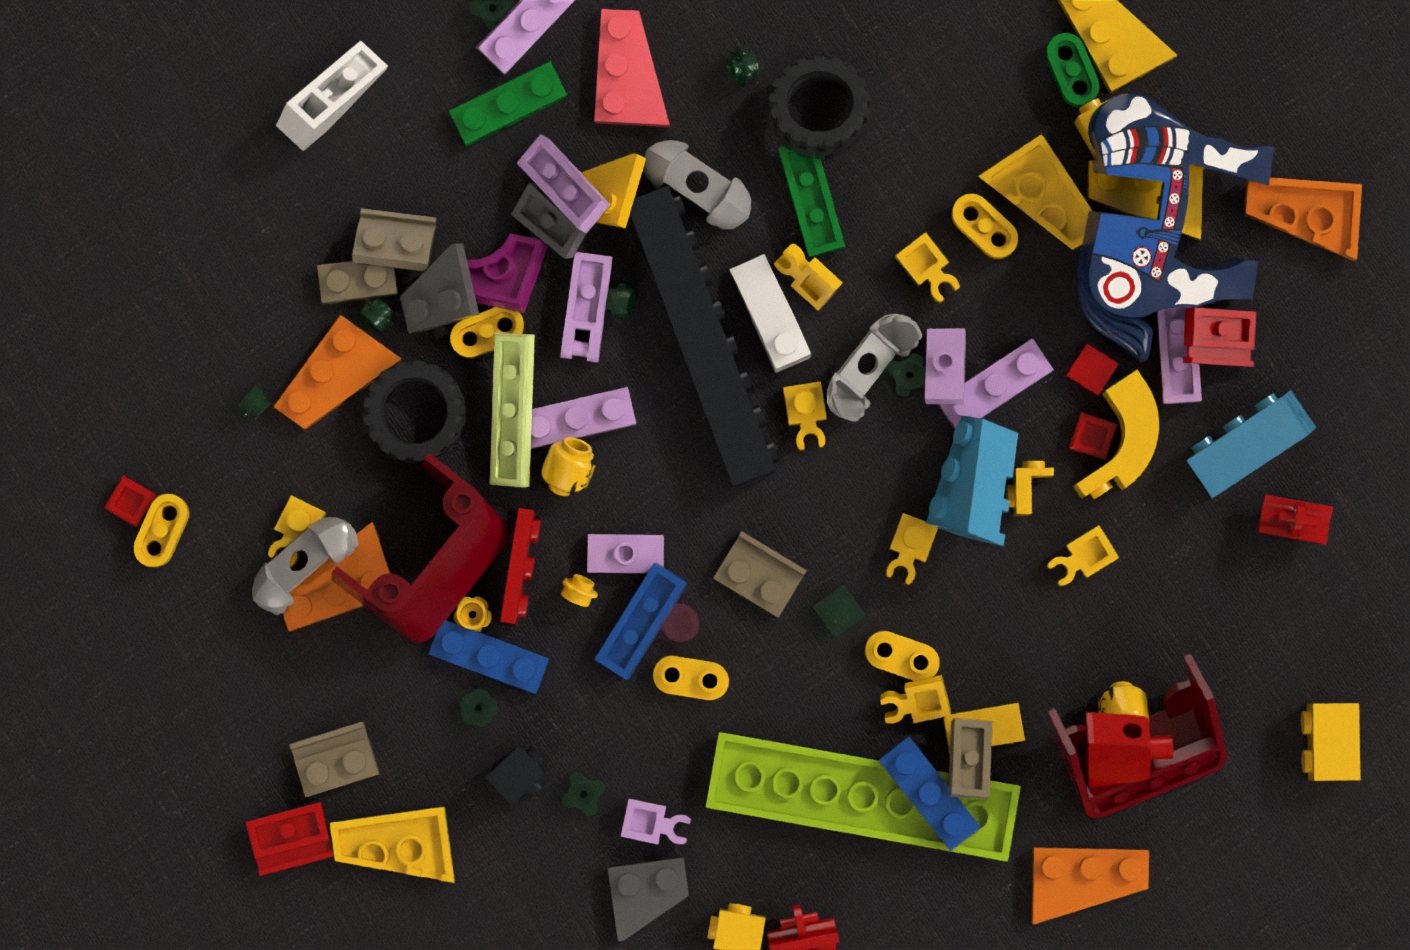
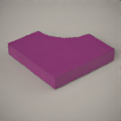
[467,233,548,313]

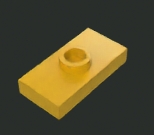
[943,703,1025,753]

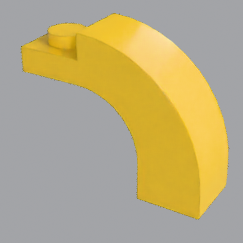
[1073,370,1159,499]

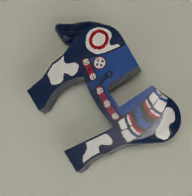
[1077,94,1274,363]

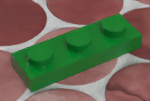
[449,61,568,147]
[778,146,845,259]

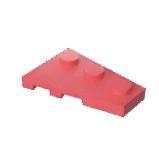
[594,9,670,128]

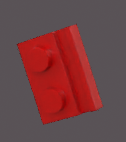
[1183,308,1256,367]
[246,802,334,876]

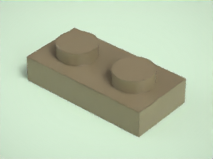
[317,261,398,304]
[948,718,992,800]

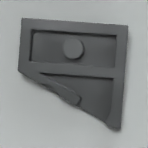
[400,243,479,334]
[608,857,689,941]

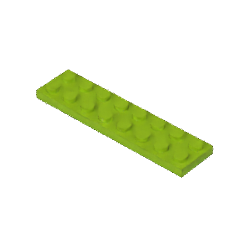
[706,732,1021,862]

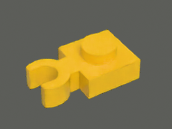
[895,232,960,303]
[774,243,843,311]
[783,382,827,451]
[268,495,326,567]
[886,513,938,585]
[1046,526,1119,586]
[880,675,951,723]

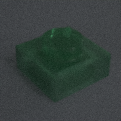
[813,584,866,638]

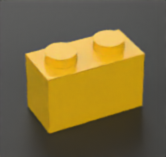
[1301,703,1361,781]

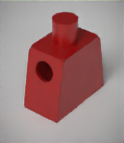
[1086,713,1173,788]

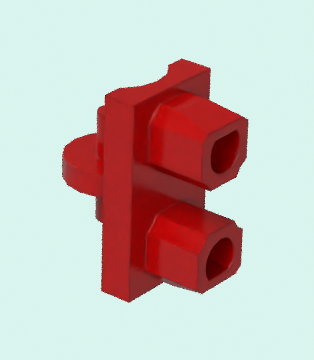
[1257,494,1333,545]
[766,904,840,950]

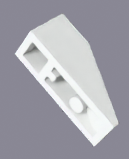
[276,41,388,151]
[730,254,811,373]

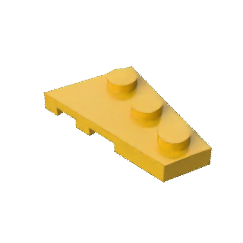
[1058,0,1177,93]
[330,806,455,883]

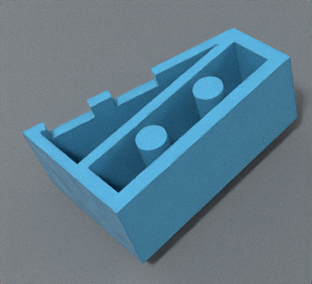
[1187,390,1316,498]
[926,415,1018,546]

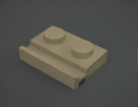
[352,208,436,271]
[713,532,807,618]
[289,721,380,797]

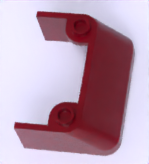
[332,453,509,643]
[1048,654,1228,818]

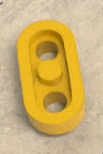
[952,194,1018,259]
[450,307,524,358]
[134,494,189,568]
[865,631,940,681]
[653,656,729,700]

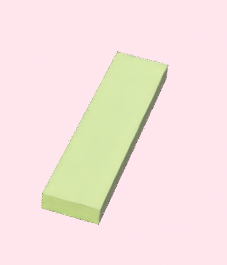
[490,332,535,487]

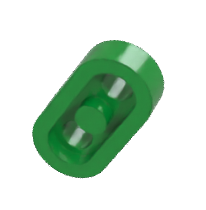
[1046,33,1100,107]

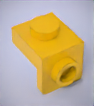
[1006,461,1054,516]

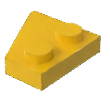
[581,153,646,228]

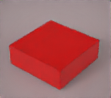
[1066,344,1119,397]
[1068,412,1117,461]
[104,476,158,528]

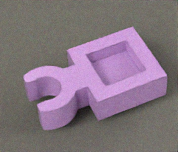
[621,799,691,844]

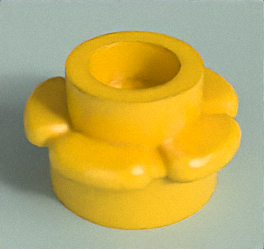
[561,574,598,607]
[454,596,492,632]

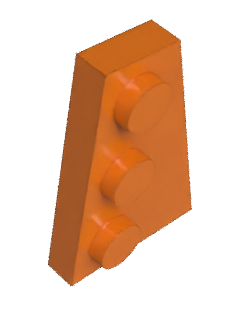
[1244,177,1362,261]
[283,522,391,632]
[1032,847,1149,925]

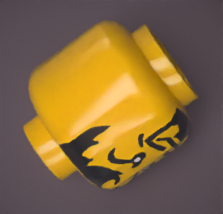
[541,437,596,496]
[1098,681,1149,719]

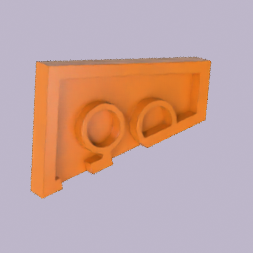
[274,315,403,430]

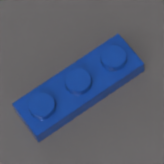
[594,562,688,680]
[429,620,549,694]
[878,736,981,851]

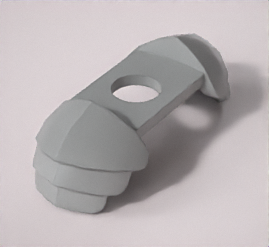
[644,140,751,230]
[827,314,922,422]
[252,517,359,615]

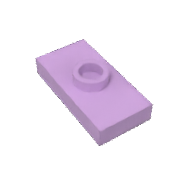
[925,328,966,404]
[587,534,664,573]

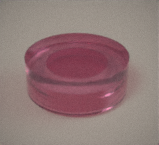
[662,604,699,642]

